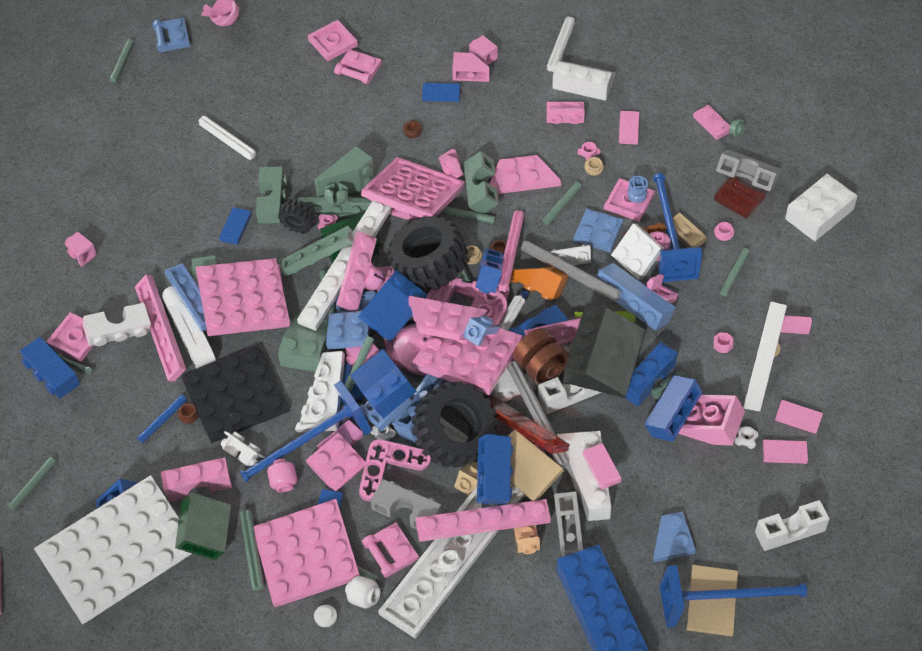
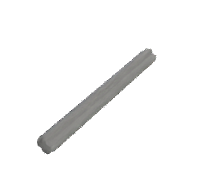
[521,241,621,301]
[508,361,569,468]

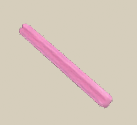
[497,210,524,292]

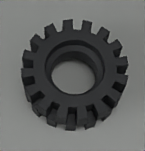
[278,199,317,234]

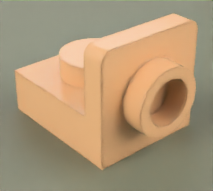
[514,525,540,554]

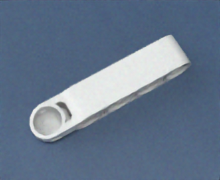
[162,286,216,369]

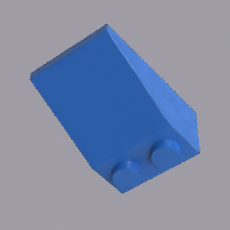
[358,270,428,342]
[350,349,417,419]

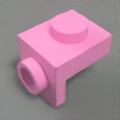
[438,149,463,178]
[646,274,678,304]

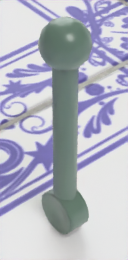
[57,353,93,375]

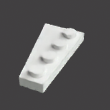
[295,351,345,432]

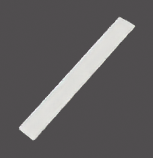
[743,302,787,411]

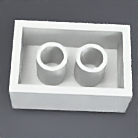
[785,174,857,241]

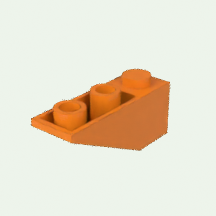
[510,267,569,300]

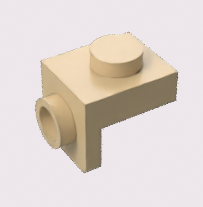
[454,461,478,496]

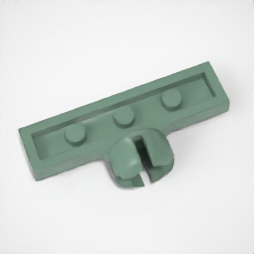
[297,182,372,218]

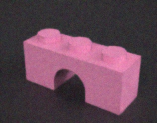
[161,457,232,502]

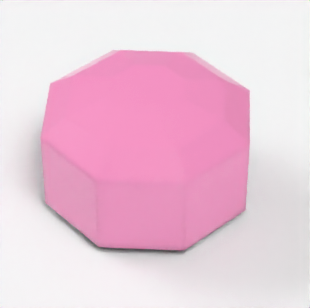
[713,332,733,353]

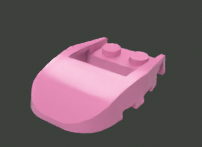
[426,278,507,326]

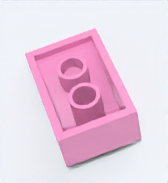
[678,395,745,445]

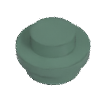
[729,119,746,138]

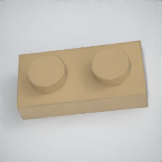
[665,213,707,248]

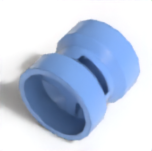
[628,176,648,203]

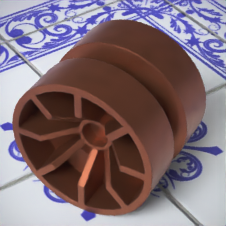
[513,328,569,385]

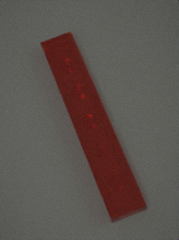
[482,394,570,454]

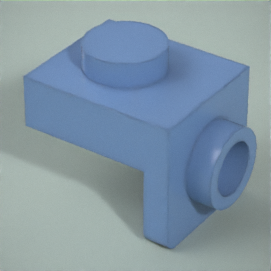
[463,315,499,346]

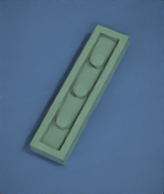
[281,226,353,277]

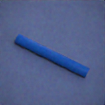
[137,395,187,444]

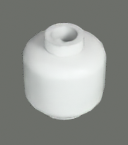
[345,576,380,608]

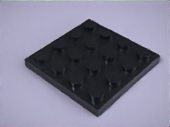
[181,345,290,444]

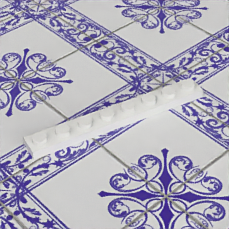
[297,200,391,331]

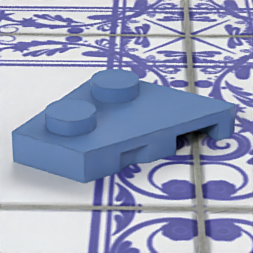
[653,511,696,562]

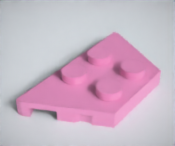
[490,155,561,194]
[408,296,487,340]

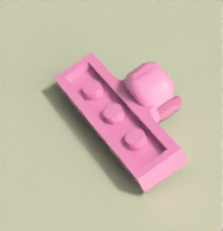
[337,231,384,312]

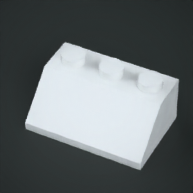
[553,61,616,101]

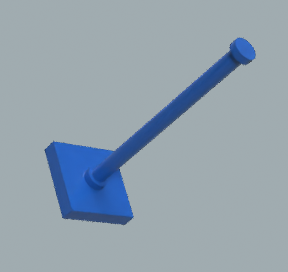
[653,173,702,282]
[239,380,372,482]
[659,565,807,628]

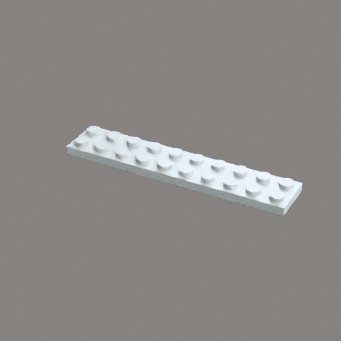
[378,483,525,639]

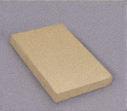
[508,429,563,501]
[686,565,738,636]

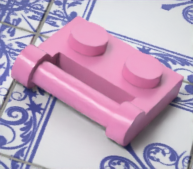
[334,49,382,85]
[362,523,419,578]

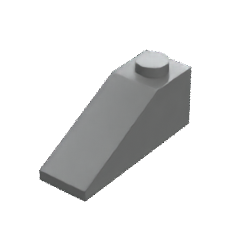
[554,492,583,557]

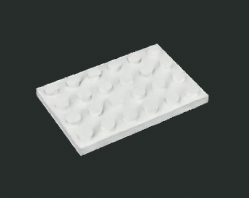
[34,475,192,625]

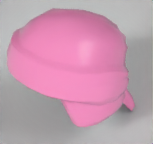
[201,0,239,27]

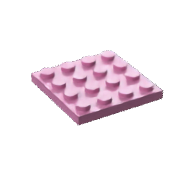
[361,157,465,219]
[196,258,290,336]
[412,328,523,396]
[254,499,360,607]

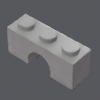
[716,149,781,191]
[370,479,442,530]

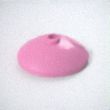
[393,324,430,376]

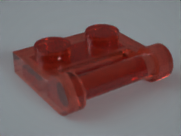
[714,177,766,219]

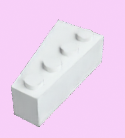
[557,431,611,521]

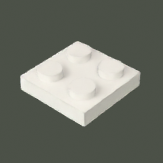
[611,223,664,280]

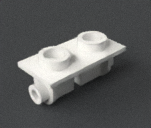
[550,245,591,268]
[221,431,265,467]

